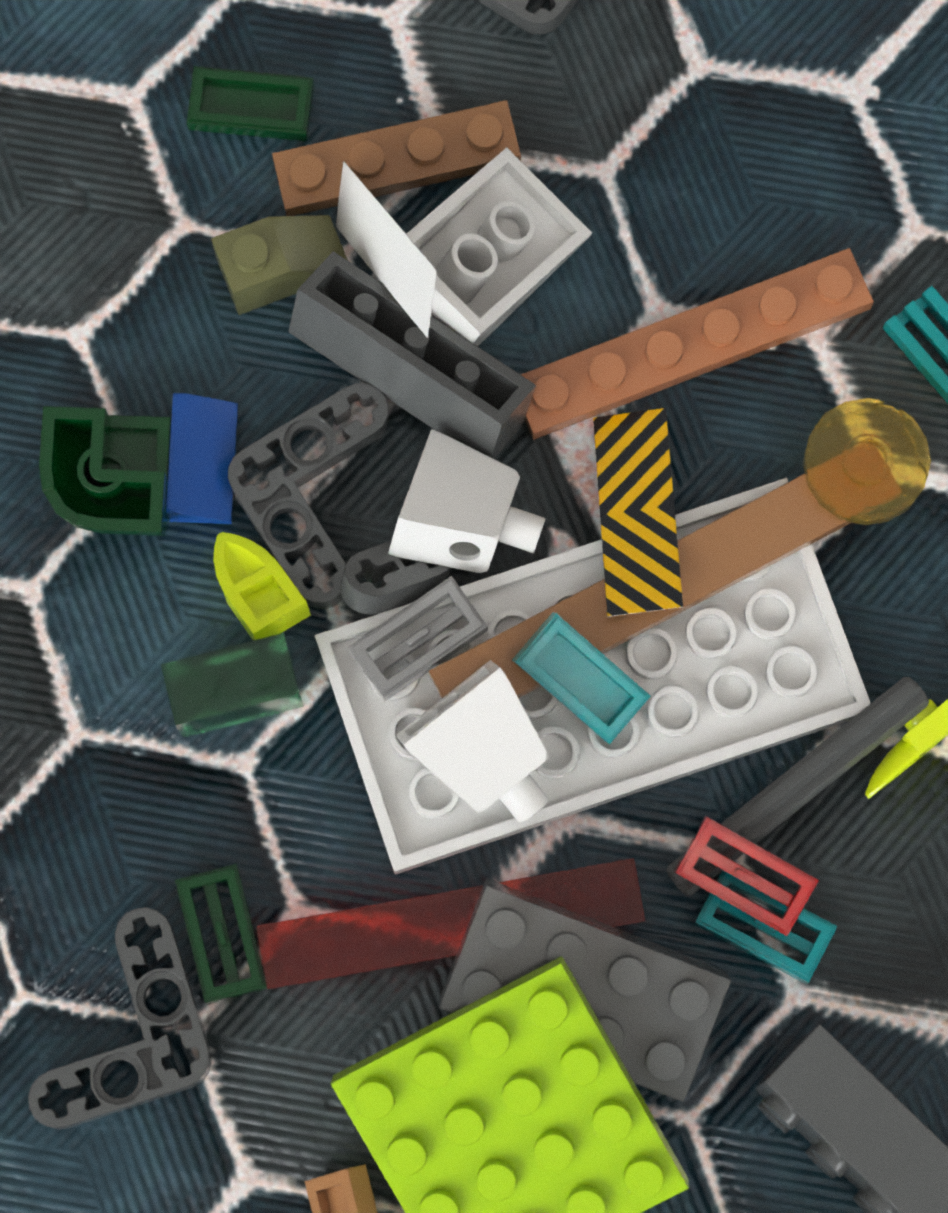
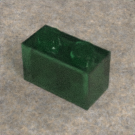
[161,633,304,738]

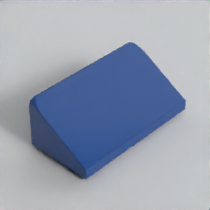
[166,393,238,524]

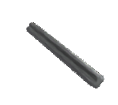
[666,677,929,896]

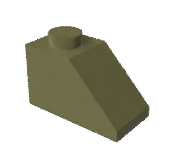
[211,215,348,315]

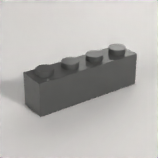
[288,251,536,459]

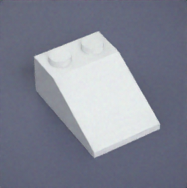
[371,147,592,346]

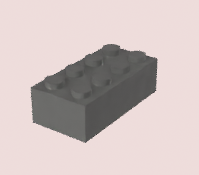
[439,878,731,1102]
[755,1024,948,1213]

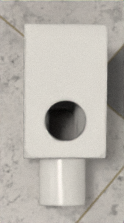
[388,429,546,573]
[396,660,549,823]

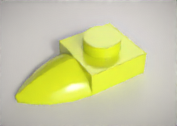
[213,532,311,647]
[865,698,948,799]

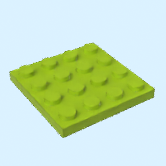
[330,956,689,1213]

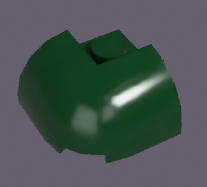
[39,406,171,536]

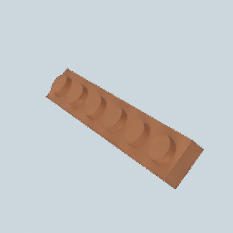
[521,248,874,440]

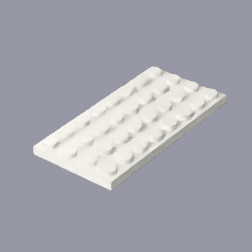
[315,478,871,875]

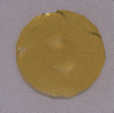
[803,398,931,525]

